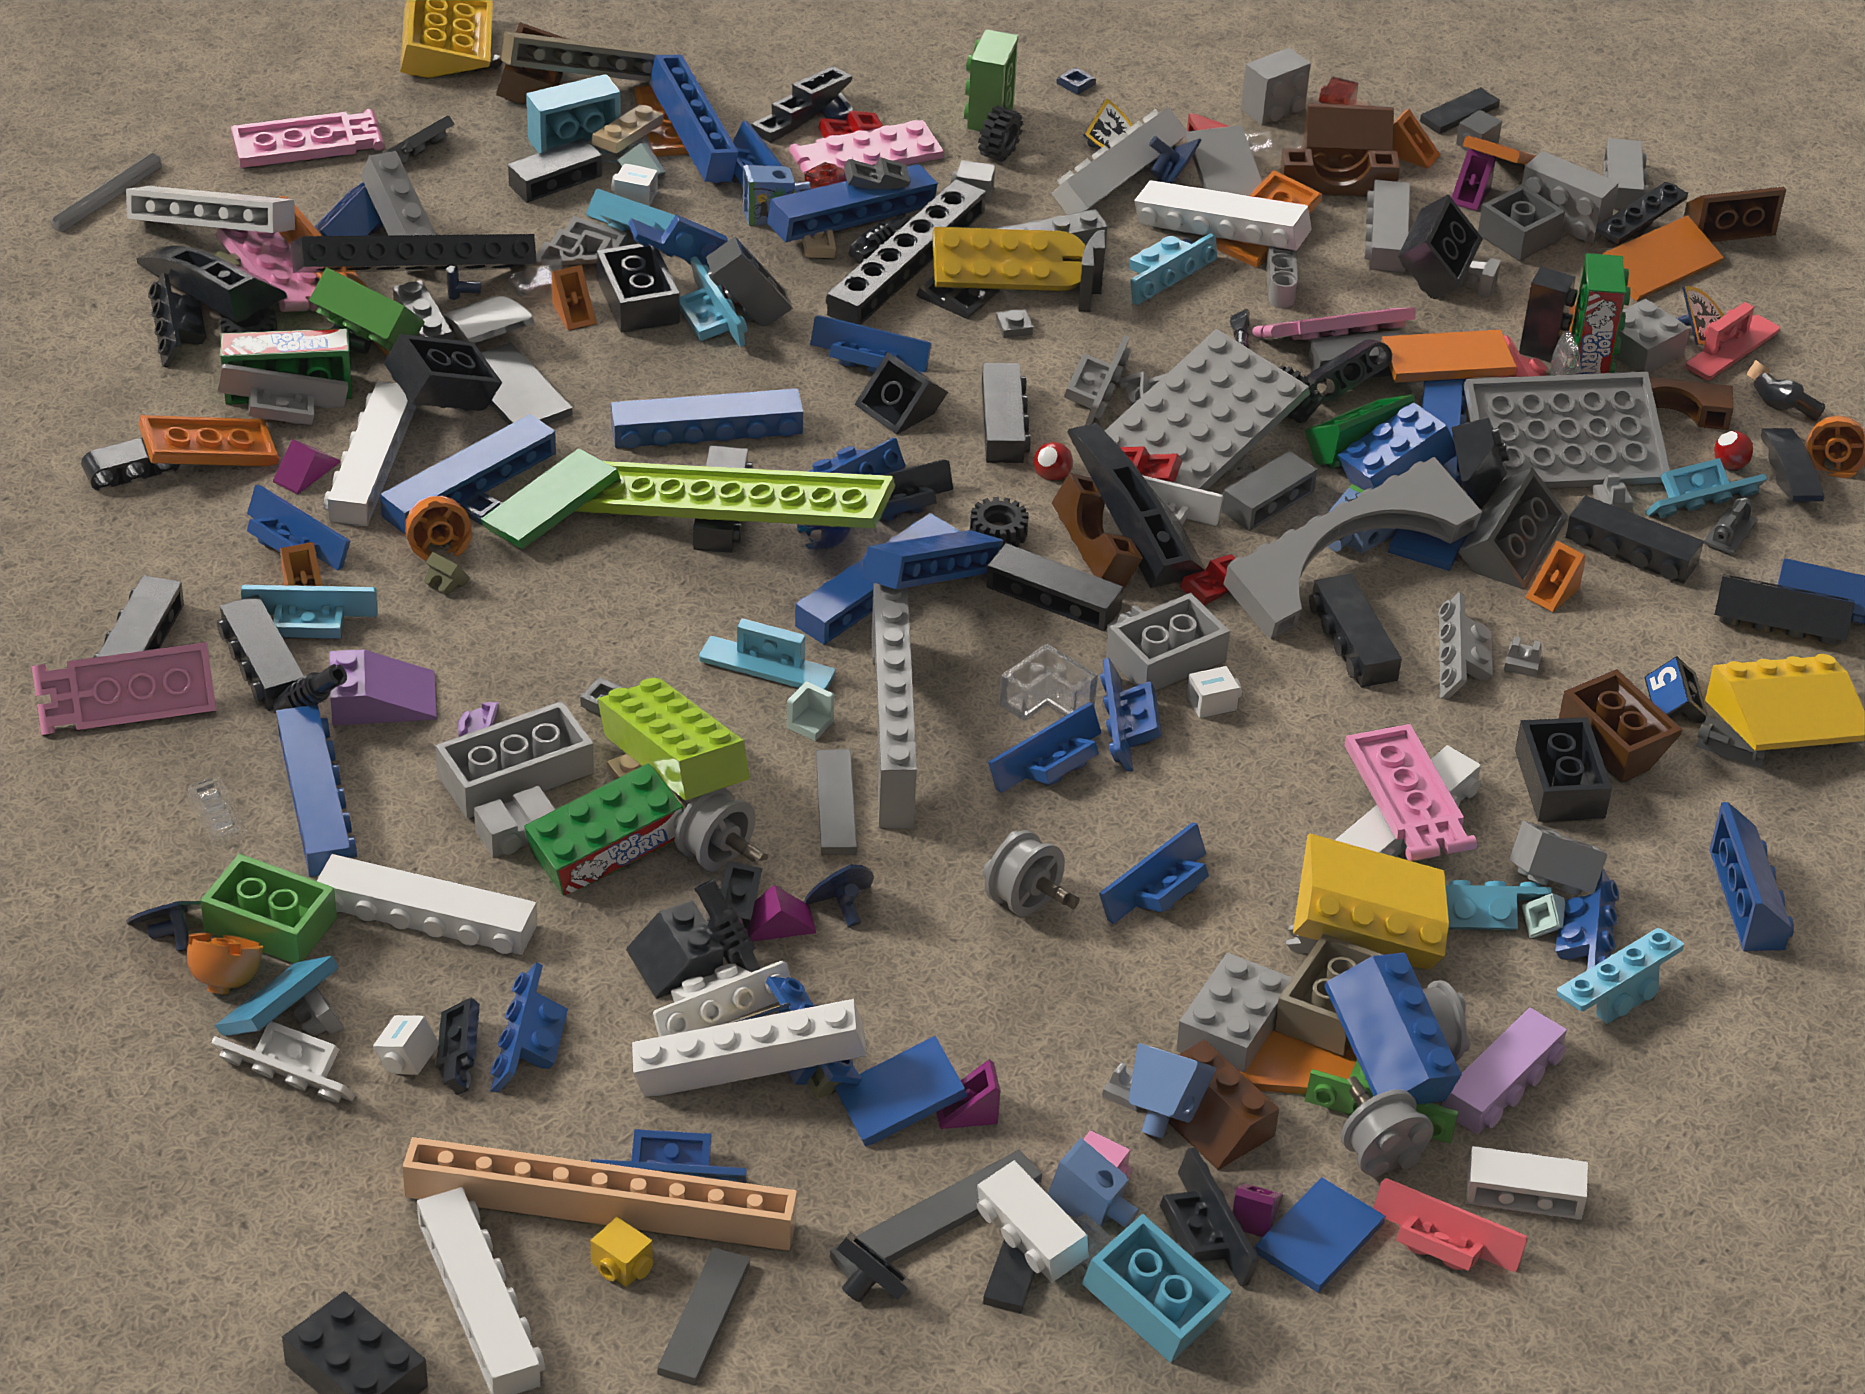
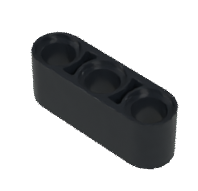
[1307,339,1392,401]
[81,438,181,491]

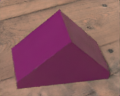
[1451,148,1496,211]
[273,439,340,495]
[747,885,816,942]
[937,1059,1001,1129]
[1233,1183,1283,1237]

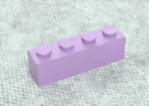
[1442,1007,1567,1135]

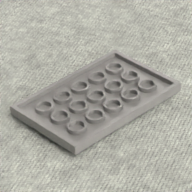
[1105,329,1310,491]
[1464,372,1670,491]

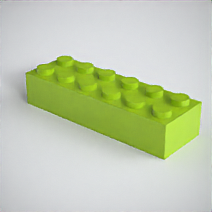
[597,678,750,801]

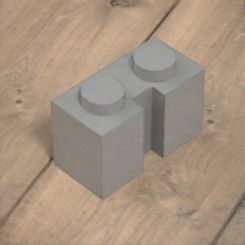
[474,786,555,857]

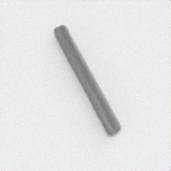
[51,153,162,232]

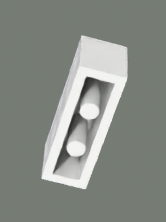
[1466,1146,1588,1220]
[977,1160,1089,1283]

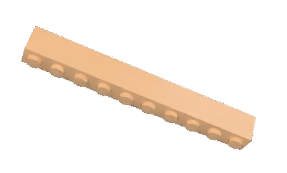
[402,1137,797,1251]

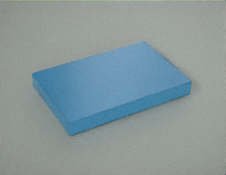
[215,956,339,1036]

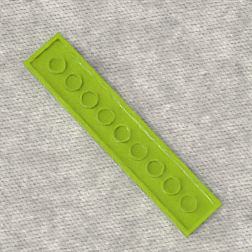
[575,461,895,528]

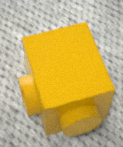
[590,1217,653,1287]

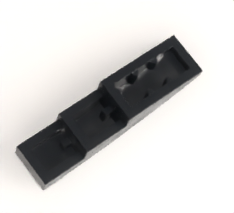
[751,66,852,143]
[1761,428,1824,502]

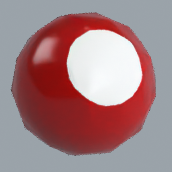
[1714,431,1753,470]
[1033,441,1074,481]

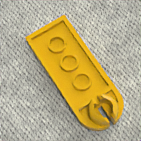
[932,227,1086,291]

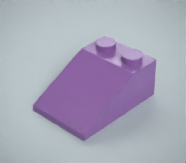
[329,649,437,725]

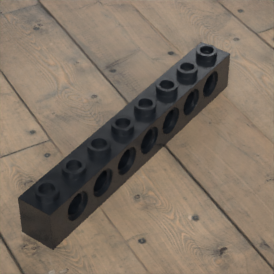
[825,179,986,325]
[291,234,537,273]

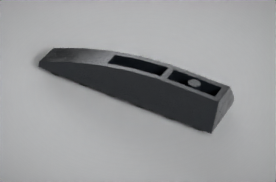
[136,246,287,322]
[1067,423,1206,588]

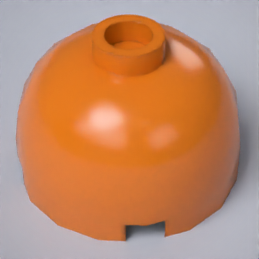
[1806,415,1865,478]
[405,496,472,561]
[187,933,263,994]

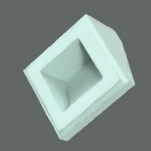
[1522,893,1565,938]

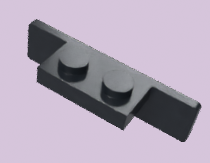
[1596,182,1688,246]
[148,273,206,367]
[879,459,953,521]
[1159,1148,1259,1286]

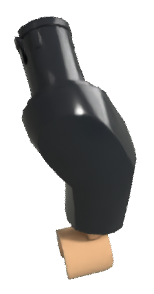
[1747,360,1825,421]

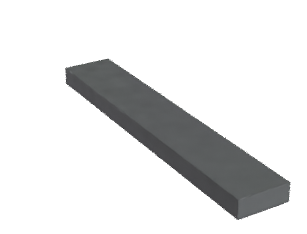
[830,1150,1042,1279]

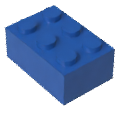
[1338,402,1457,490]

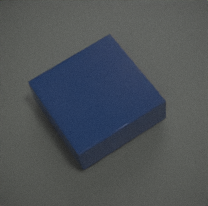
[1057,67,1096,95]
[459,490,502,525]

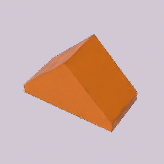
[1392,109,1440,169]
[552,265,597,330]
[1525,541,1586,612]
[280,542,323,586]

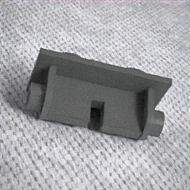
[1703,498,1758,555]
[1696,716,1768,768]

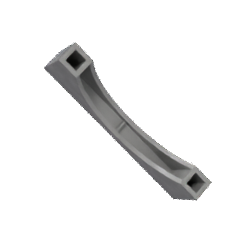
[1224,457,1482,639]
[871,583,917,828]

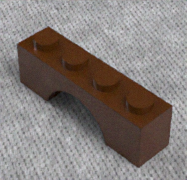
[1279,148,1400,196]
[1609,372,1734,430]
[1052,473,1143,588]

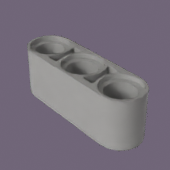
[1266,246,1298,308]

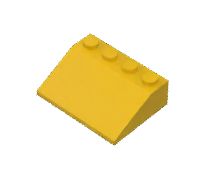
[400,0,493,78]
[1705,654,1865,751]
[1293,833,1449,970]

